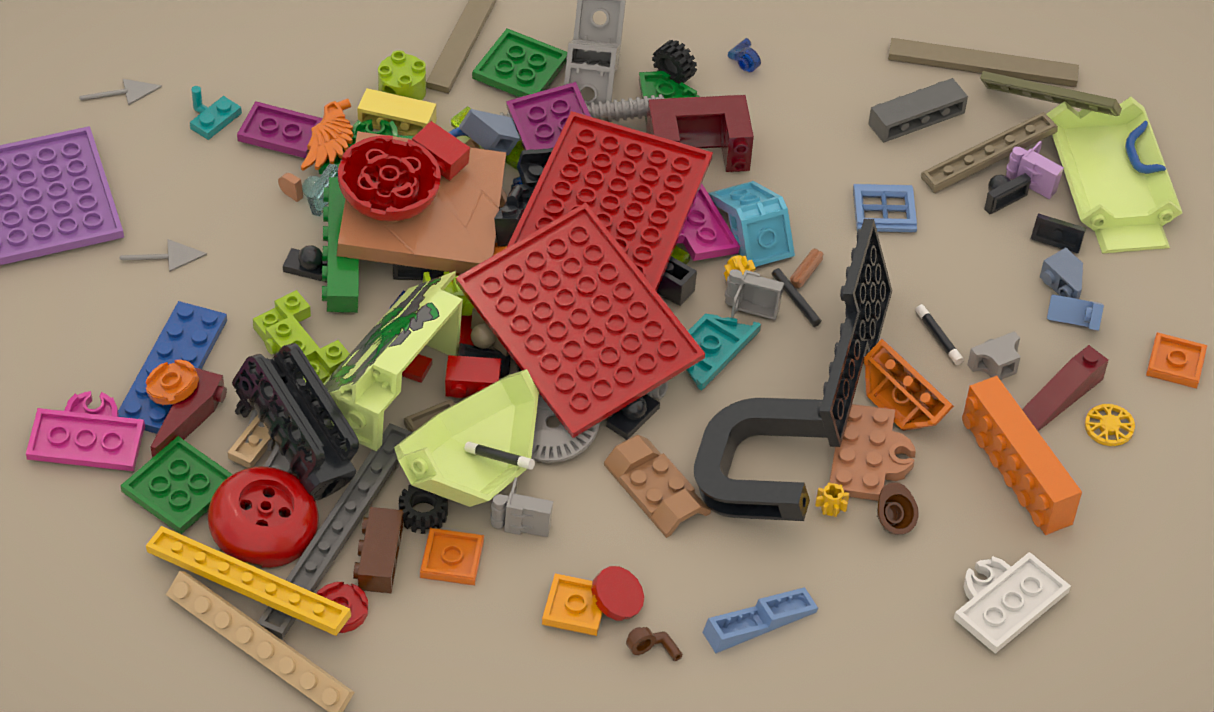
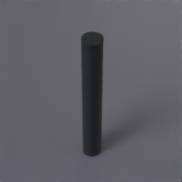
[772,268,822,327]

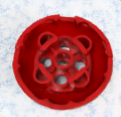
[338,135,441,221]
[208,466,319,568]

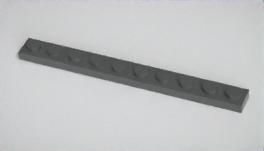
[257,423,413,640]

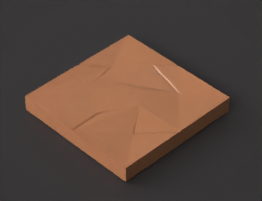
[337,131,506,274]

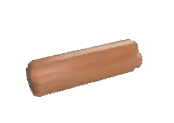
[790,248,824,289]

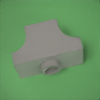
[967,331,1021,380]

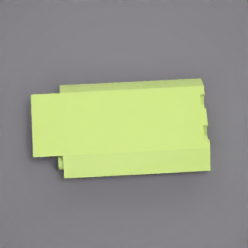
[1046,97,1183,253]

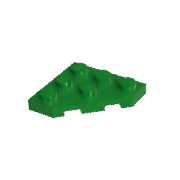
[639,71,700,126]

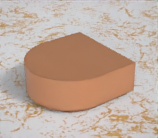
[278,173,303,202]

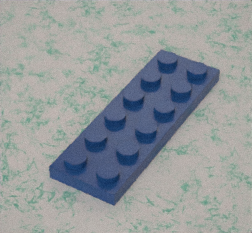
[118,301,227,434]

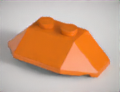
[864,339,954,431]

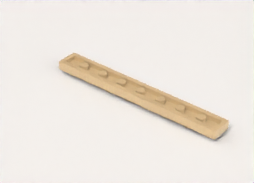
[166,571,355,712]

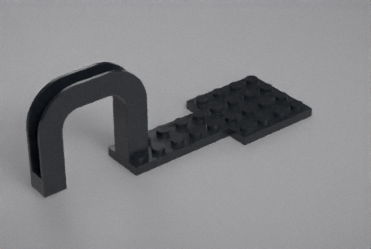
[694,219,892,521]

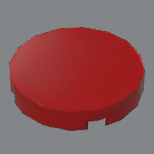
[591,566,644,621]
[316,582,368,633]

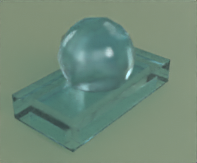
[302,164,338,216]

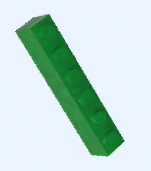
[322,177,359,313]

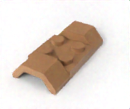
[604,435,711,538]

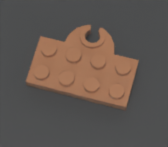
[830,404,916,501]

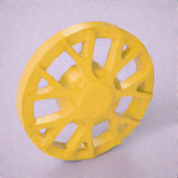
[1085,404,1135,446]

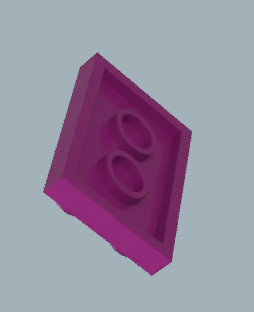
[237,101,322,158]

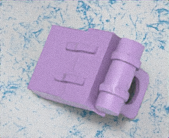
[1006,141,1064,199]

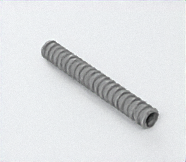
[500,94,664,122]

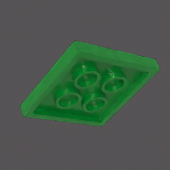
[472,28,568,97]
[120,436,233,534]

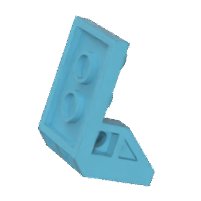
[708,181,795,267]

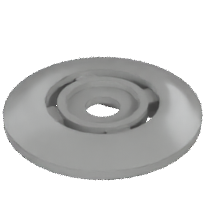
[531,394,600,463]

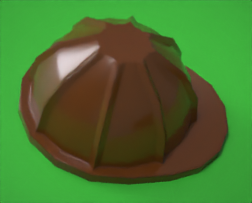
[876,482,919,535]

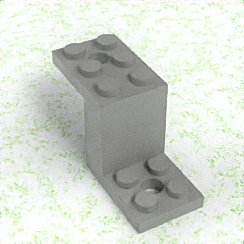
[564,0,626,121]

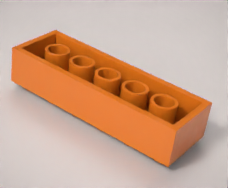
[962,376,1082,535]

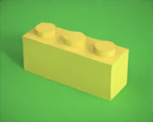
[357,88,437,136]

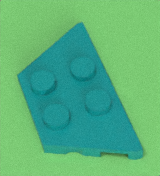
[687,313,761,391]

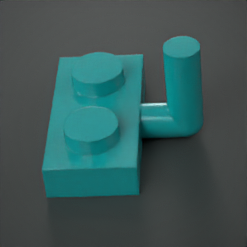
[190,86,242,140]

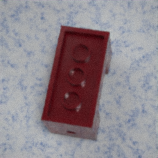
[646,95,754,172]

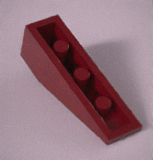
[1022,345,1109,431]
[150,368,227,458]

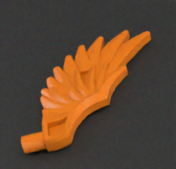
[301,98,354,171]

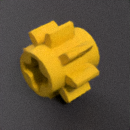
[723,255,756,281]
[815,482,849,517]

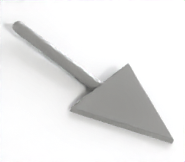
[79,79,162,105]
[119,239,207,272]

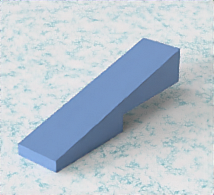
[702,587,818,654]

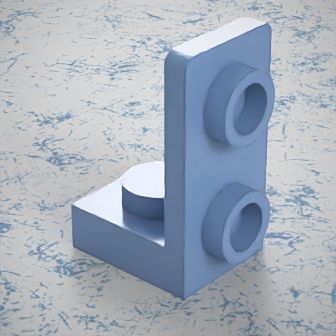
[1047,294,1104,331]

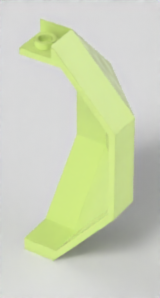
[394,369,539,507]

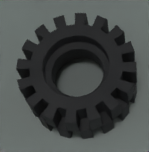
[652,40,697,84]
[398,484,448,534]

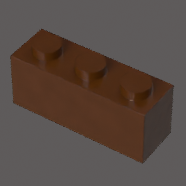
[353,507,404,594]

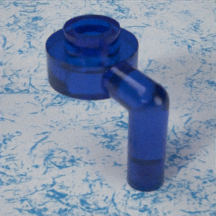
[728,38,761,72]

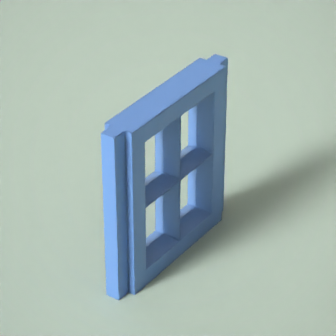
[853,184,917,232]

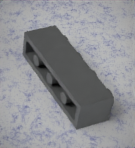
[868,78,968,143]

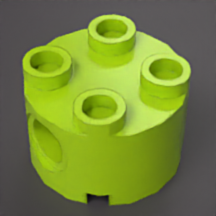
[378,50,426,100]

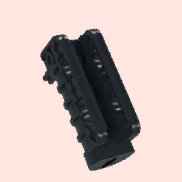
[232,343,359,500]

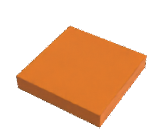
[1146,332,1207,389]
[420,528,484,586]

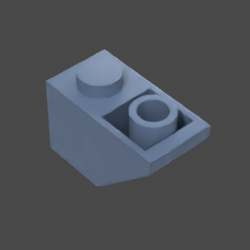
[459,109,520,155]
[1040,248,1083,299]

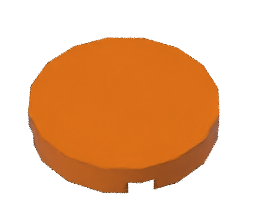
[146,360,199,405]

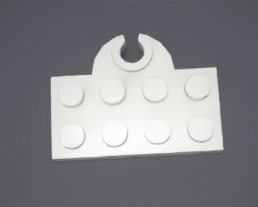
[954,552,1071,654]

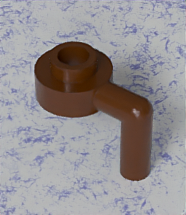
[626,627,683,661]

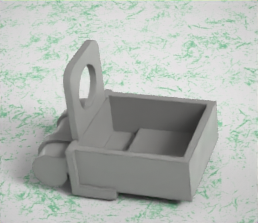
[725,269,784,320]
[490,477,553,537]

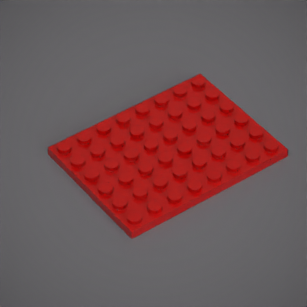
[507,111,713,291]
[455,202,705,438]

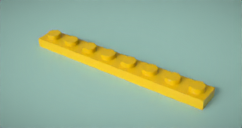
[146,526,351,636]

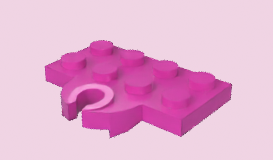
[677,184,740,261]
[26,391,145,471]

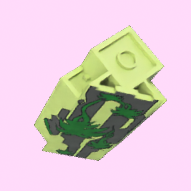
[323,271,463,451]

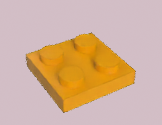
[542,573,603,636]

